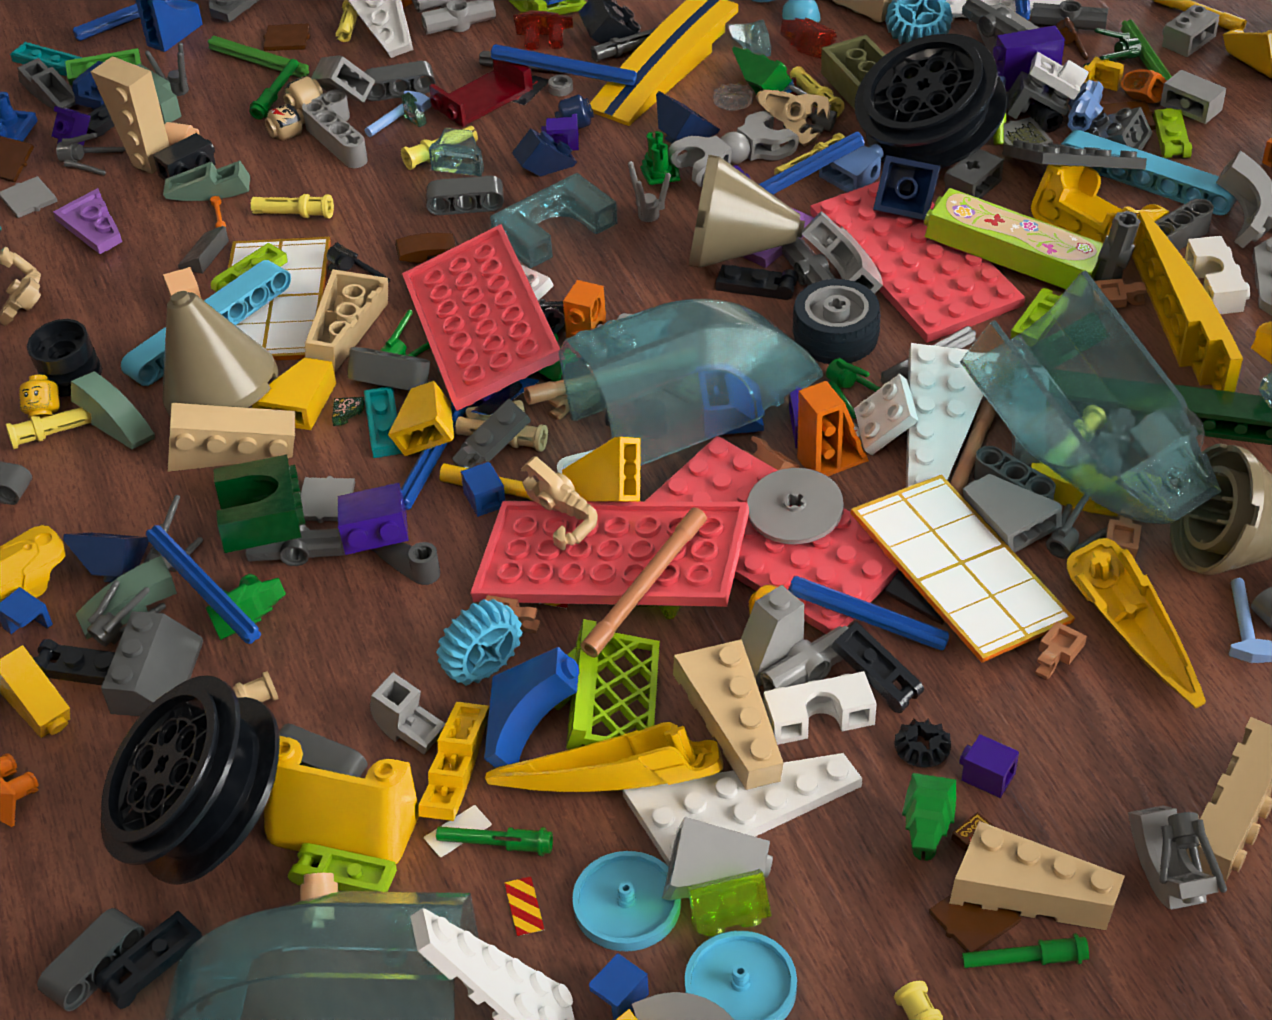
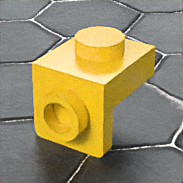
[1083,56,1124,91]

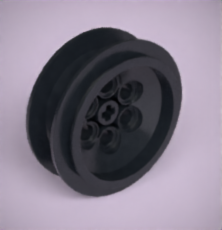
[854,34,1007,168]
[101,675,280,885]

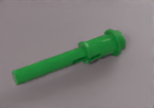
[249,59,299,120]
[436,826,553,857]
[962,933,1089,968]

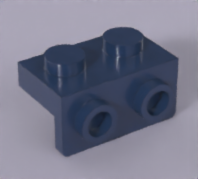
[72,61,104,110]

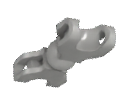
[668,111,799,187]

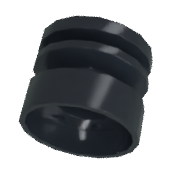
[27,319,103,397]

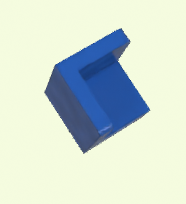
[461,462,506,517]
[0,587,53,634]
[589,953,649,1020]

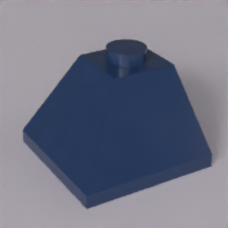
[656,91,720,143]
[873,155,940,220]
[63,532,149,582]

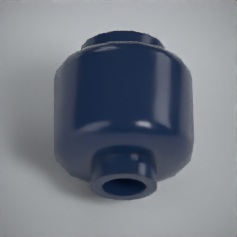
[555,95,594,130]

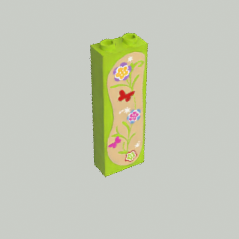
[924,188,1103,296]

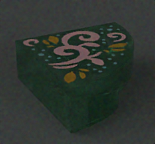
[402,92,427,128]
[332,397,365,426]

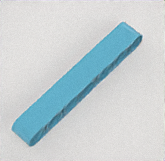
[1061,130,1237,215]
[121,260,291,386]

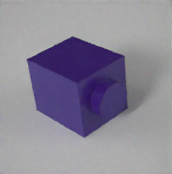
[959,734,1019,798]

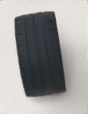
[793,279,881,364]

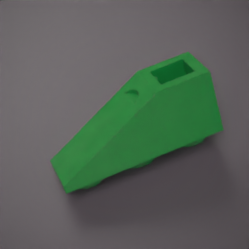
[732,46,792,95]

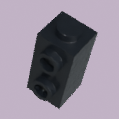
[153,133,216,180]

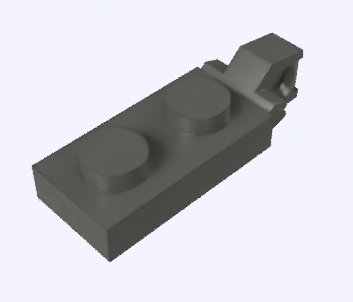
[452,399,531,468]

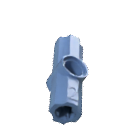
[1067,79,1104,131]

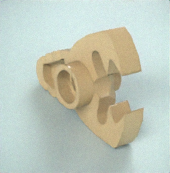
[756,90,830,146]
[0,247,41,326]
[521,456,598,551]

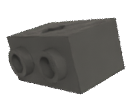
[944,149,1004,199]

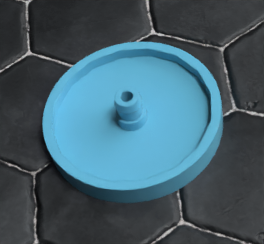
[572,851,681,951]
[685,931,797,1020]

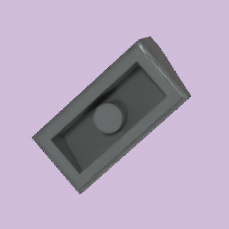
[178,226,229,274]

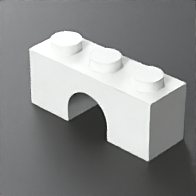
[1184,236,1250,314]
[764,671,876,745]

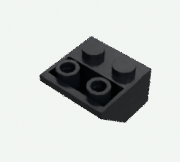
[579,0,641,44]

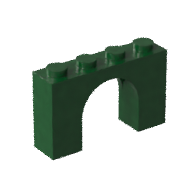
[213,454,306,553]

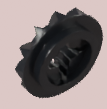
[895,718,951,768]

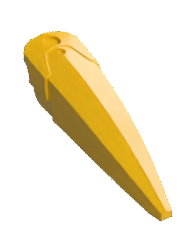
[0,525,65,602]
[1066,538,1206,709]
[485,722,723,792]

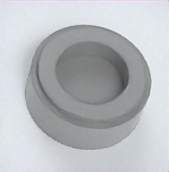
[548,74,573,96]

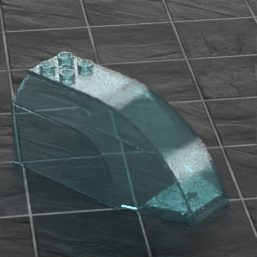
[960,270,1222,524]
[558,299,823,466]
[164,891,479,1020]

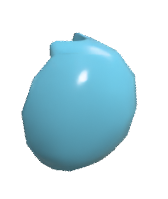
[782,0,821,29]

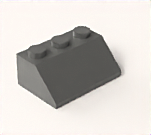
[101,611,204,716]

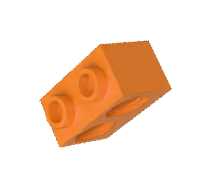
[563,280,607,351]

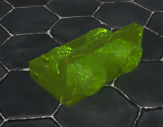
[687,869,772,936]

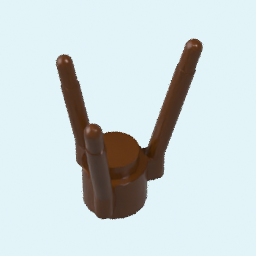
[1055,17,1089,60]

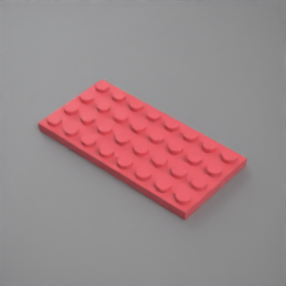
[810,181,1025,343]
[402,224,565,411]
[644,435,899,634]
[470,501,749,607]

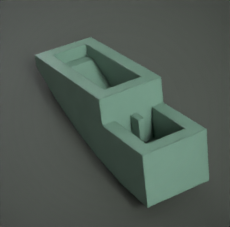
[137,64,182,124]
[163,160,250,201]
[71,371,155,449]
[76,556,177,639]

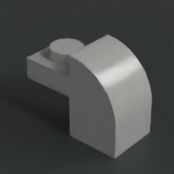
[370,672,445,754]

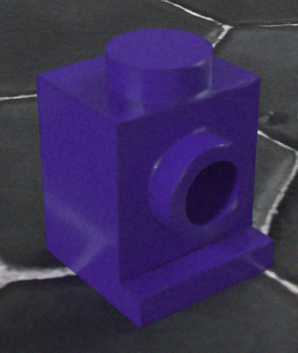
[51,106,91,146]
[541,114,579,151]

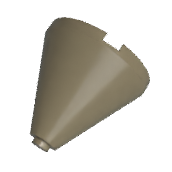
[688,155,805,268]
[162,291,278,417]
[1170,443,1272,575]

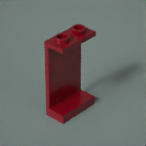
[429,59,533,127]

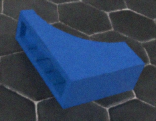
[136,0,203,52]
[484,647,579,768]

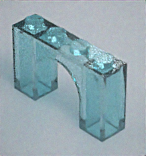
[490,173,618,269]

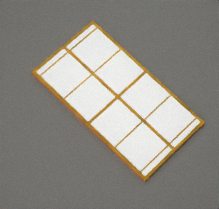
[228,237,331,361]
[850,474,1075,663]

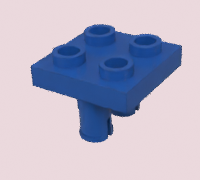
[0,92,38,142]

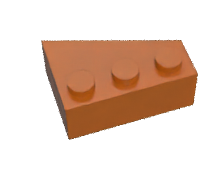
[797,381,869,476]

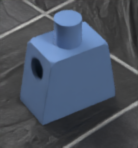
[819,144,883,192]

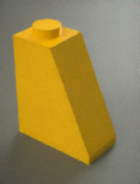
[252,358,336,430]
[388,381,454,456]
[562,437,640,501]
[0,645,70,738]

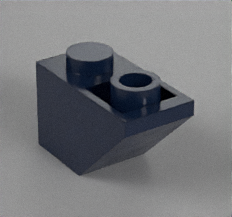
[512,128,577,177]

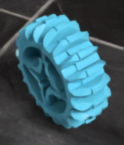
[885,0,953,44]
[436,599,523,686]

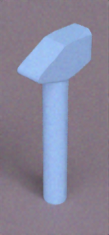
[365,91,431,137]
[1229,578,1272,663]

